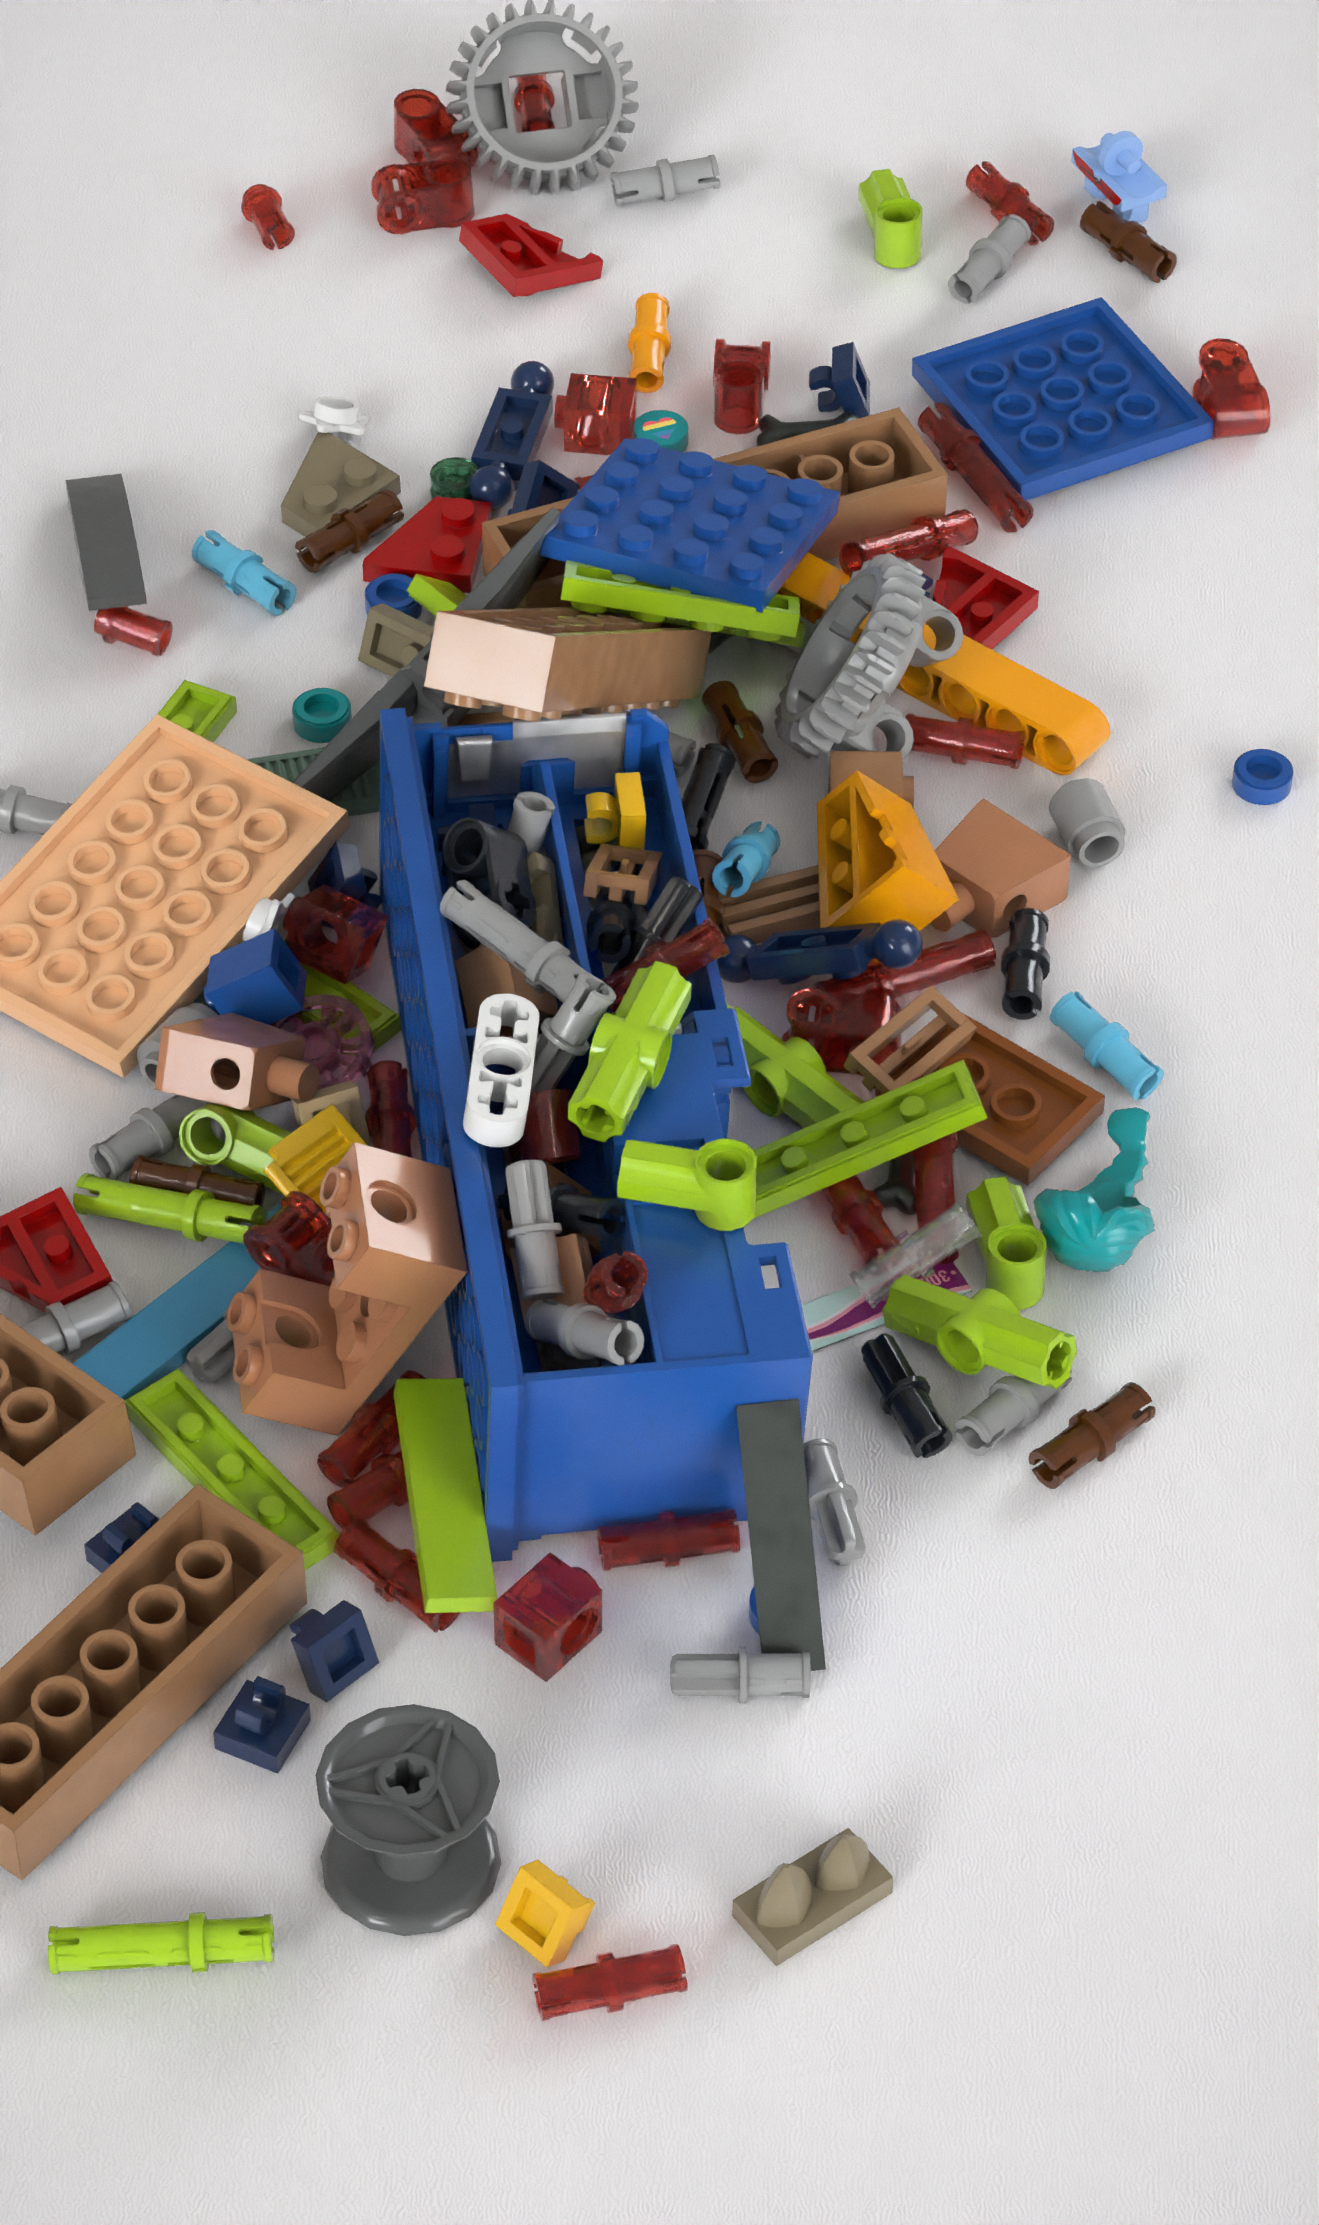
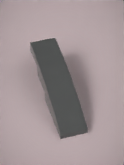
[65,474,147,611]

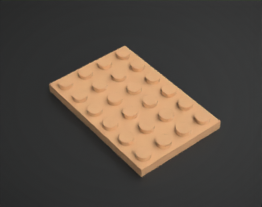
[0,714,350,1078]

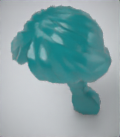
[1033,1107,1155,1272]

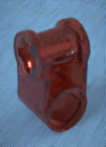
[394,89,478,184]
[371,156,475,234]
[713,338,771,434]
[1192,338,1271,440]
[782,988,902,1076]
[509,1089,582,1164]
[243,1191,334,1286]

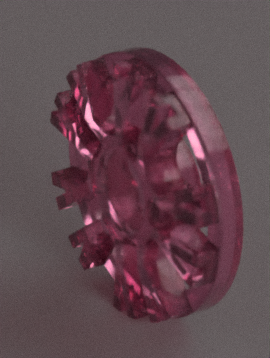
[270,994,375,1090]

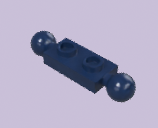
[469,361,554,510]
[714,919,923,985]

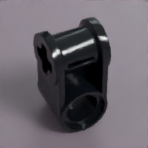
[442,817,537,950]

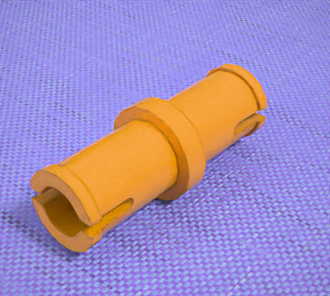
[628,293,671,393]

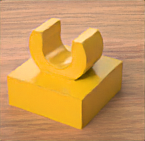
[584,772,646,862]
[495,1860,595,1968]

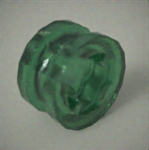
[430,457,479,500]

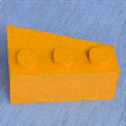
[817,770,959,966]

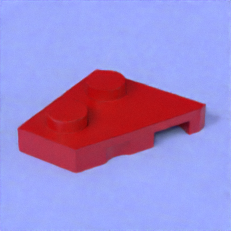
[459,213,603,297]
[362,496,492,593]
[933,546,1039,649]
[0,1187,113,1313]

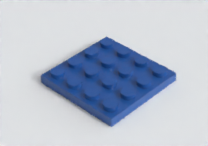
[912,297,1214,503]
[540,438,840,613]

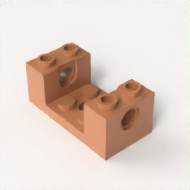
[227,1142,467,1436]

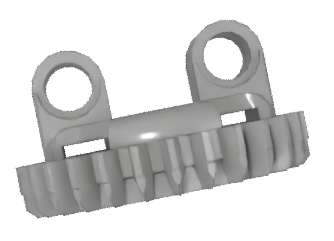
[446,0,639,195]
[774,553,963,760]

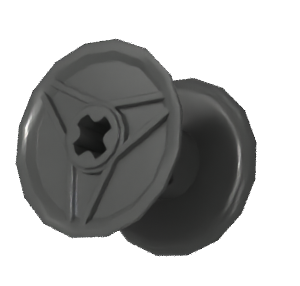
[315,1704,501,1936]

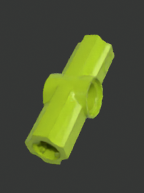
[568,961,692,1142]
[726,1003,864,1128]
[882,1275,1078,1389]

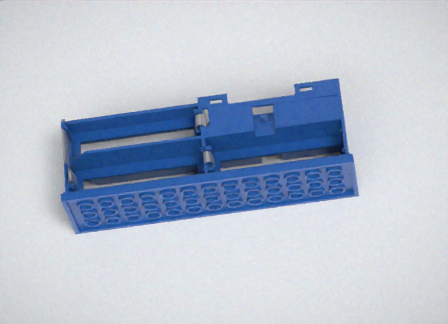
[379,708,813,1562]

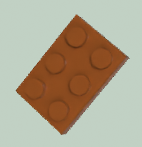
[875,1012,1105,1186]

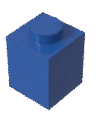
[204,928,307,1025]

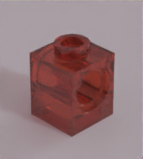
[554,373,637,455]
[282,884,389,985]
[493,1552,602,1682]

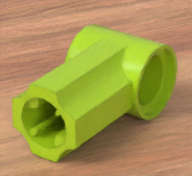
[858,169,923,268]
[179,1102,291,1195]
[617,1139,757,1231]
[966,1176,1047,1310]

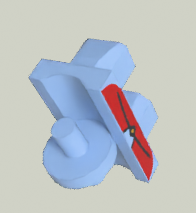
[1071,131,1167,223]

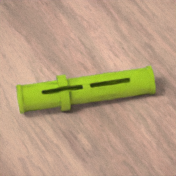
[73,1173,267,1247]
[48,1912,275,1975]

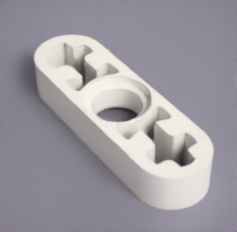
[463,994,539,1147]

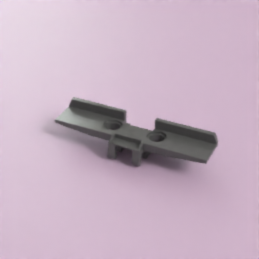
[292,507,559,801]

